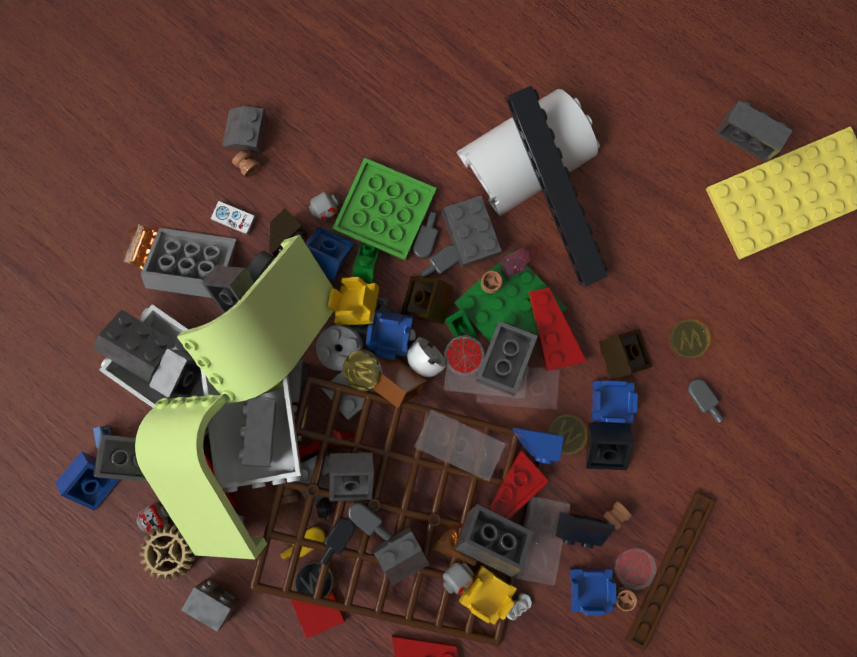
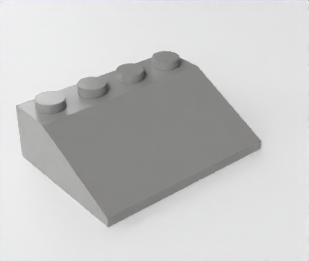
[141,228,237,298]

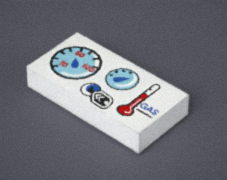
[211,201,256,235]

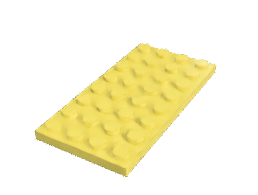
[706,126,857,260]

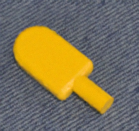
[280,526,326,561]

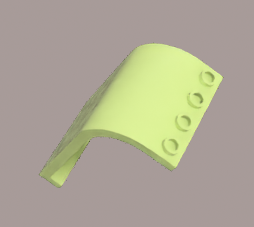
[177,235,334,404]
[135,395,267,559]

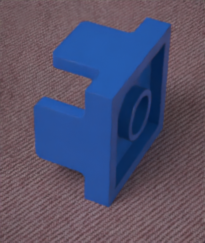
[366,310,413,360]
[591,381,638,423]
[570,568,616,615]

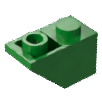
[353,244,380,284]

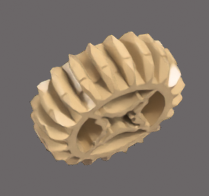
[139,524,195,581]

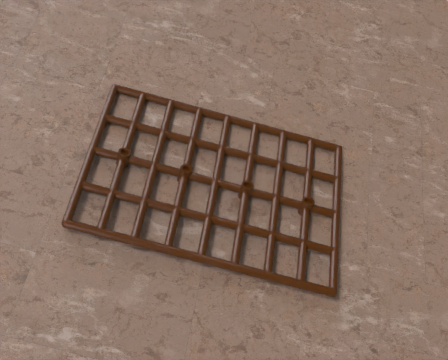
[250,376,544,646]

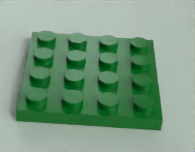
[454,250,567,343]

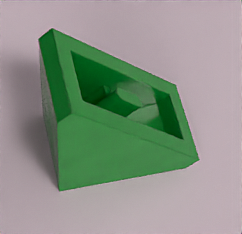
[445,309,478,347]

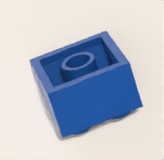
[305,227,354,281]
[513,427,564,464]
[55,451,120,511]

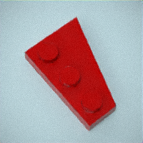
[489,450,549,519]
[392,635,458,657]

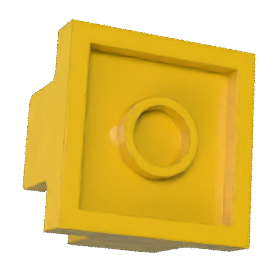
[328,277,379,326]
[459,565,517,625]

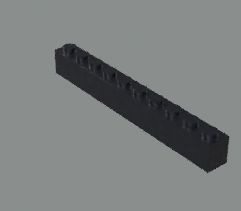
[505,85,608,286]

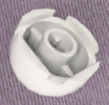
[407,337,447,377]

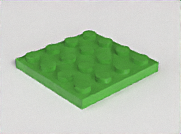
[332,158,437,261]

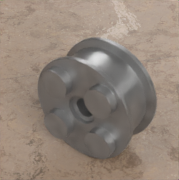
[316,325,363,371]

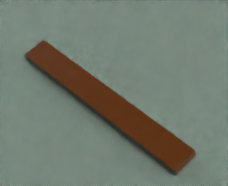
[625,491,716,651]

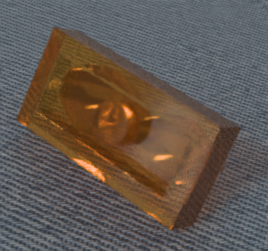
[122,225,157,269]
[432,529,477,566]

